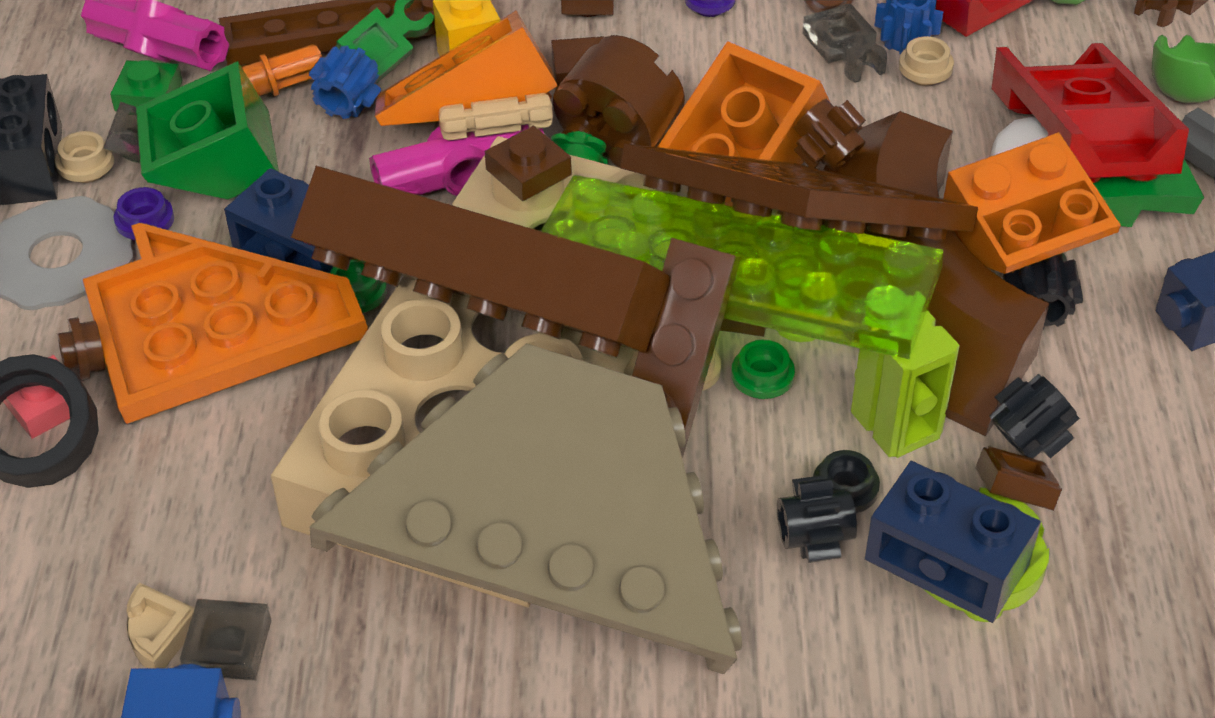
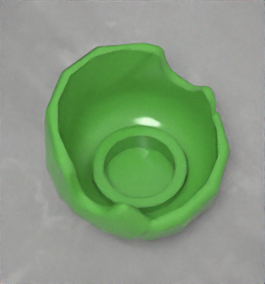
[1151,35,1215,103]

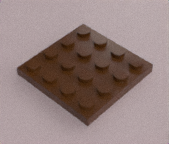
[620,143,978,240]

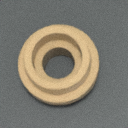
[899,36,954,86]
[55,131,114,183]

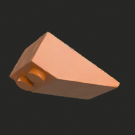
[375,10,558,126]
[657,41,831,228]

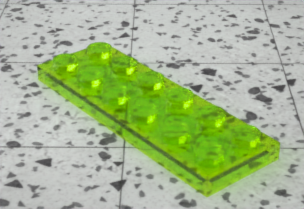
[541,175,944,359]

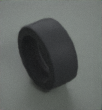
[0,354,99,488]

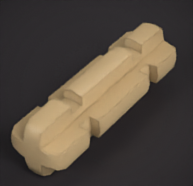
[439,93,553,140]

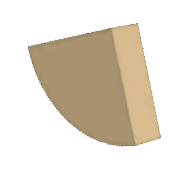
[127,583,201,668]

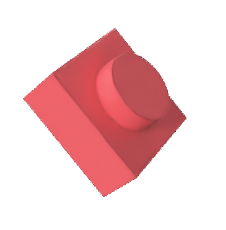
[3,355,70,439]

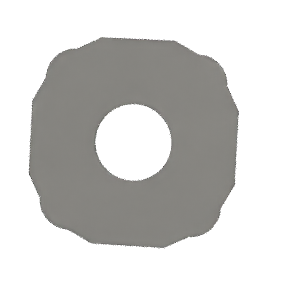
[0,196,134,310]

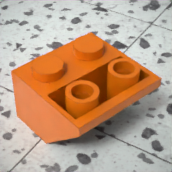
[943,132,1121,274]

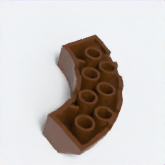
[812,111,1049,437]

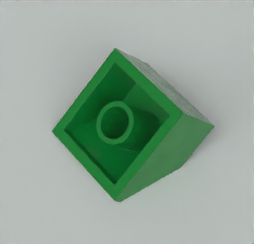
[136,61,279,200]

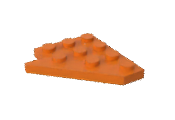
[83,223,368,424]

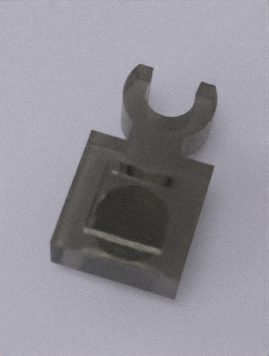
[802,3,887,83]

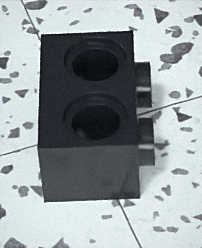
[0,74,62,205]

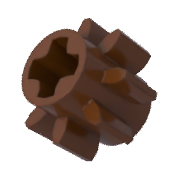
[794,99,866,172]

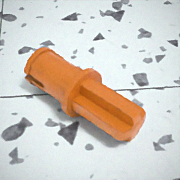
[242,44,322,97]

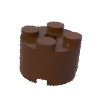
[553,35,685,168]

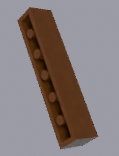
[291,165,671,358]

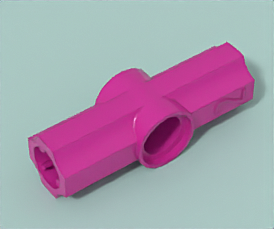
[81,0,229,71]
[369,124,544,196]

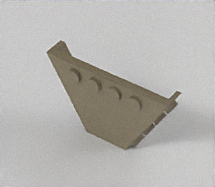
[310,344,742,674]

